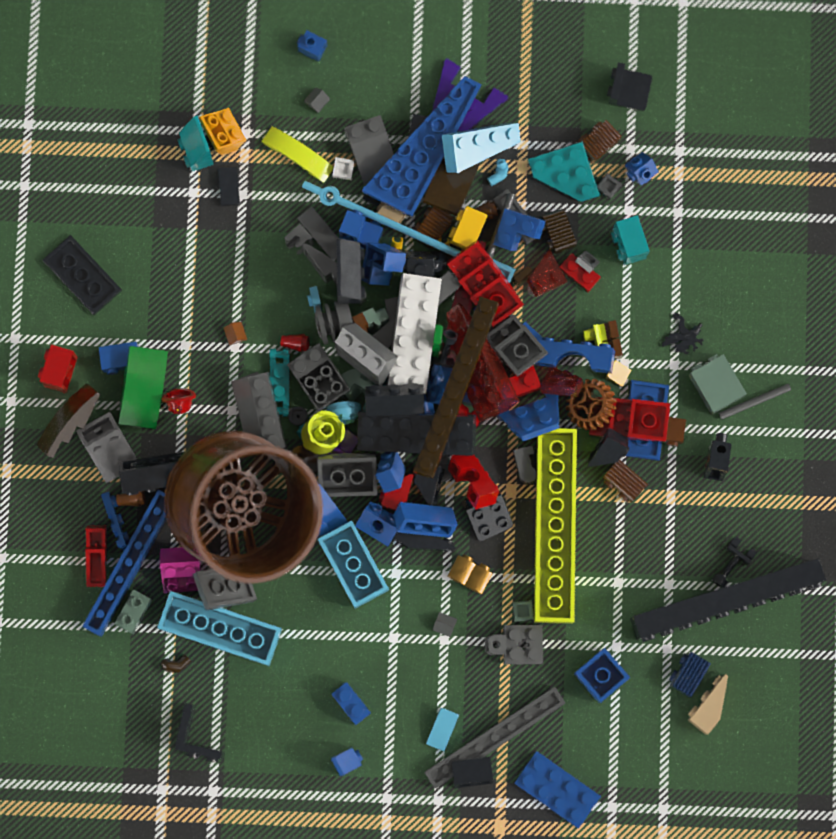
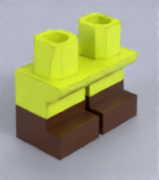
[583,320,623,359]

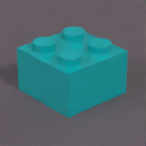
[611,215,650,265]

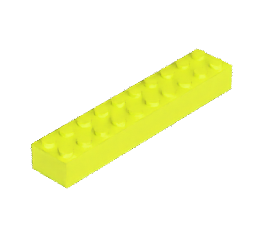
[534,428,577,624]

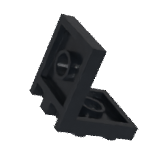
[175,703,225,763]

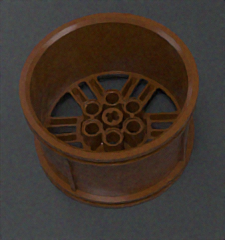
[164,431,323,583]

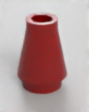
[281,334,310,353]

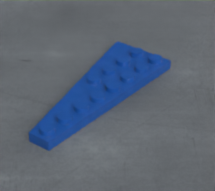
[362,76,481,218]

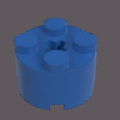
[426,365,453,405]

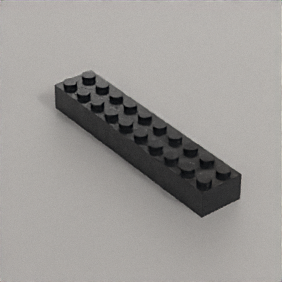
[630,558,826,642]

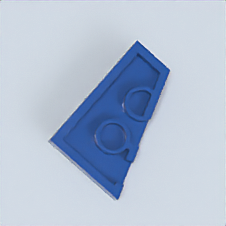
[101,492,130,550]

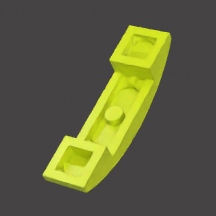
[261,126,334,183]

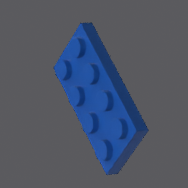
[514,751,601,829]

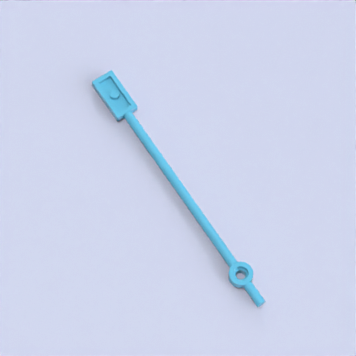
[302,181,516,283]

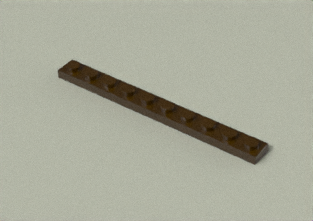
[414,297,499,479]

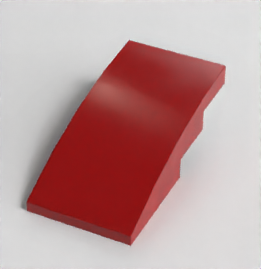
[447,240,524,327]
[589,397,671,442]

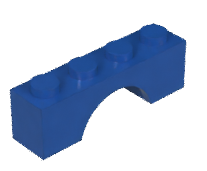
[535,338,615,374]

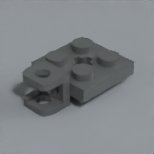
[485,625,543,665]

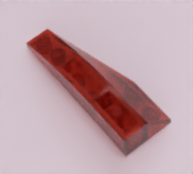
[446,303,519,421]

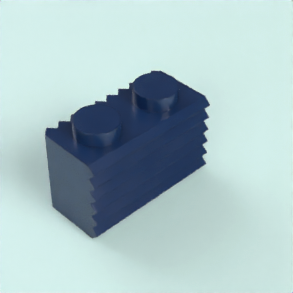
[669,651,711,697]

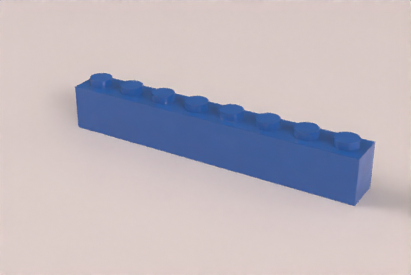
[82,490,167,637]

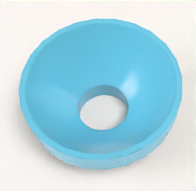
[326,401,361,425]

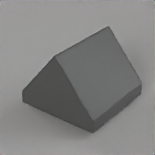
[304,87,330,113]
[433,612,457,637]

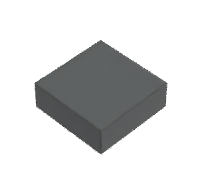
[597,173,622,200]
[575,250,600,273]

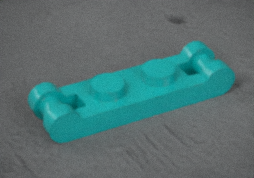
[270,349,290,417]

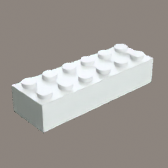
[386,273,442,394]

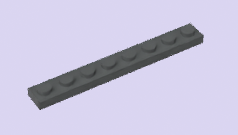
[424,687,565,789]

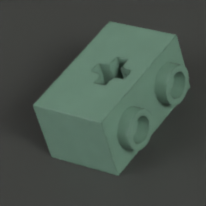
[114,590,153,635]

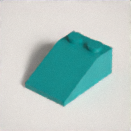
[177,115,214,172]

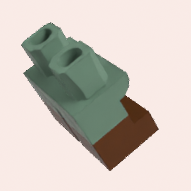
[352,308,389,333]

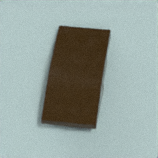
[422,157,481,216]
[37,383,100,458]

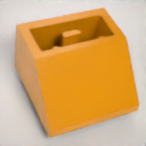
[199,108,246,155]

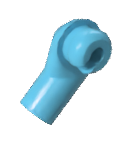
[487,159,508,186]

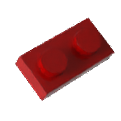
[559,253,601,293]

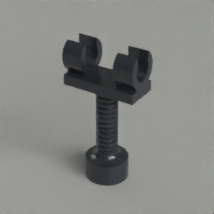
[429,329,458,374]
[711,536,757,588]

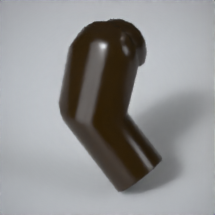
[161,655,192,673]

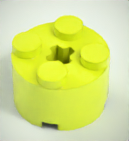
[301,411,345,454]

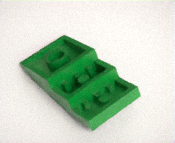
[118,346,168,429]

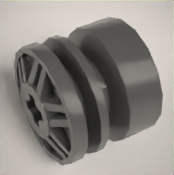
[315,301,353,345]

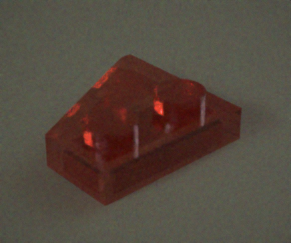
[527,251,568,297]
[540,366,583,397]

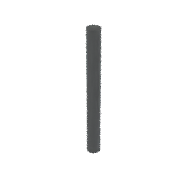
[487,192,515,258]
[718,384,791,420]

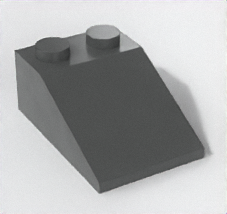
[345,115,394,185]

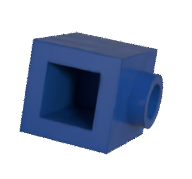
[297,30,327,62]

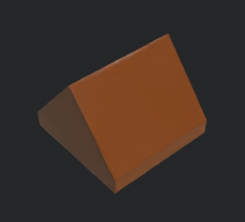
[224,322,247,346]

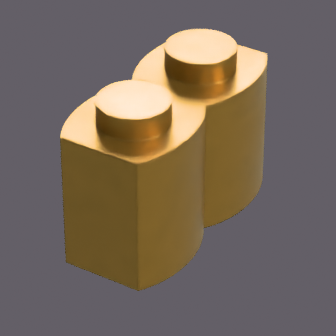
[447,554,493,595]

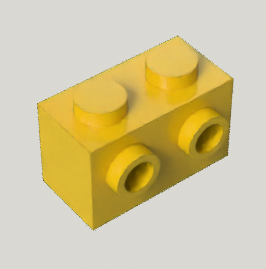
[448,206,487,250]

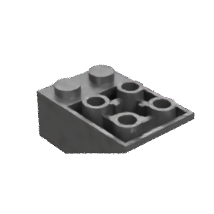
[76,412,137,483]

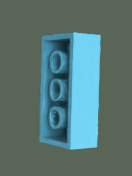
[318,521,389,609]

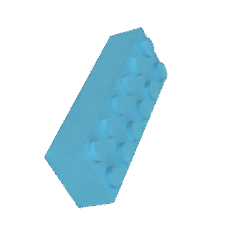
[158,591,282,666]

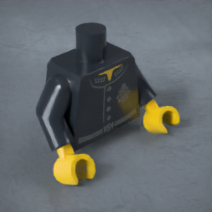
[391,237,450,277]

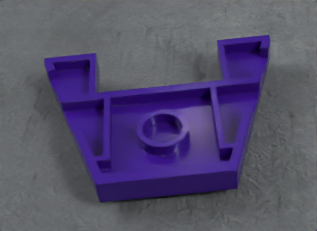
[432,58,509,132]

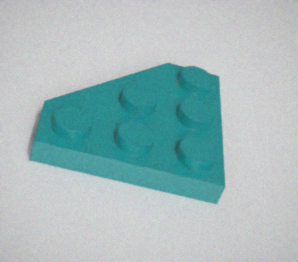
[528,141,600,202]

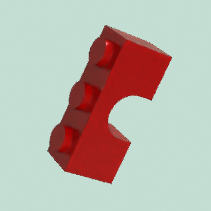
[448,454,499,509]

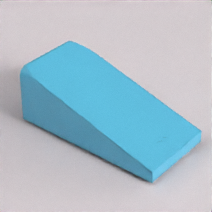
[426,708,459,751]

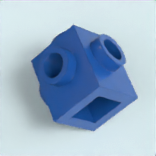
[625,152,659,186]

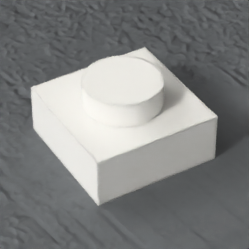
[333,157,354,180]

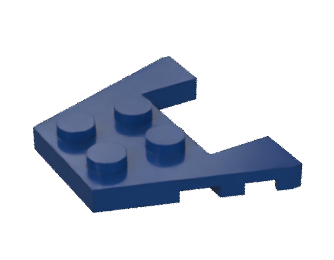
[487,378,559,441]

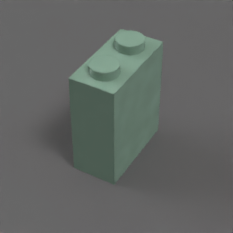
[688,354,747,415]

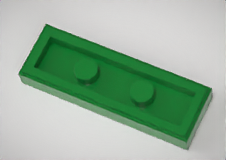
[431,325,443,357]

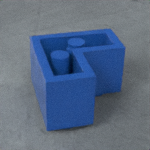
[493,208,546,251]
[339,210,383,249]
[361,242,406,285]

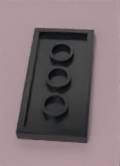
[43,235,122,316]

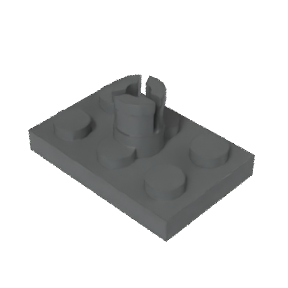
[193,569,257,611]

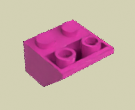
[160,547,201,593]

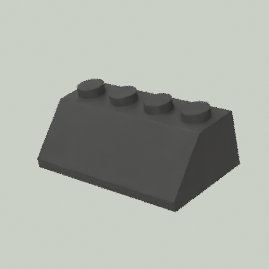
[231,372,287,456]

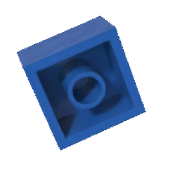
[574,648,630,703]

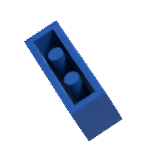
[393,502,458,538]

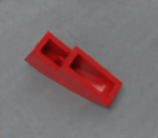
[85,525,107,587]

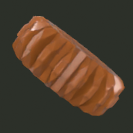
[565,379,617,430]

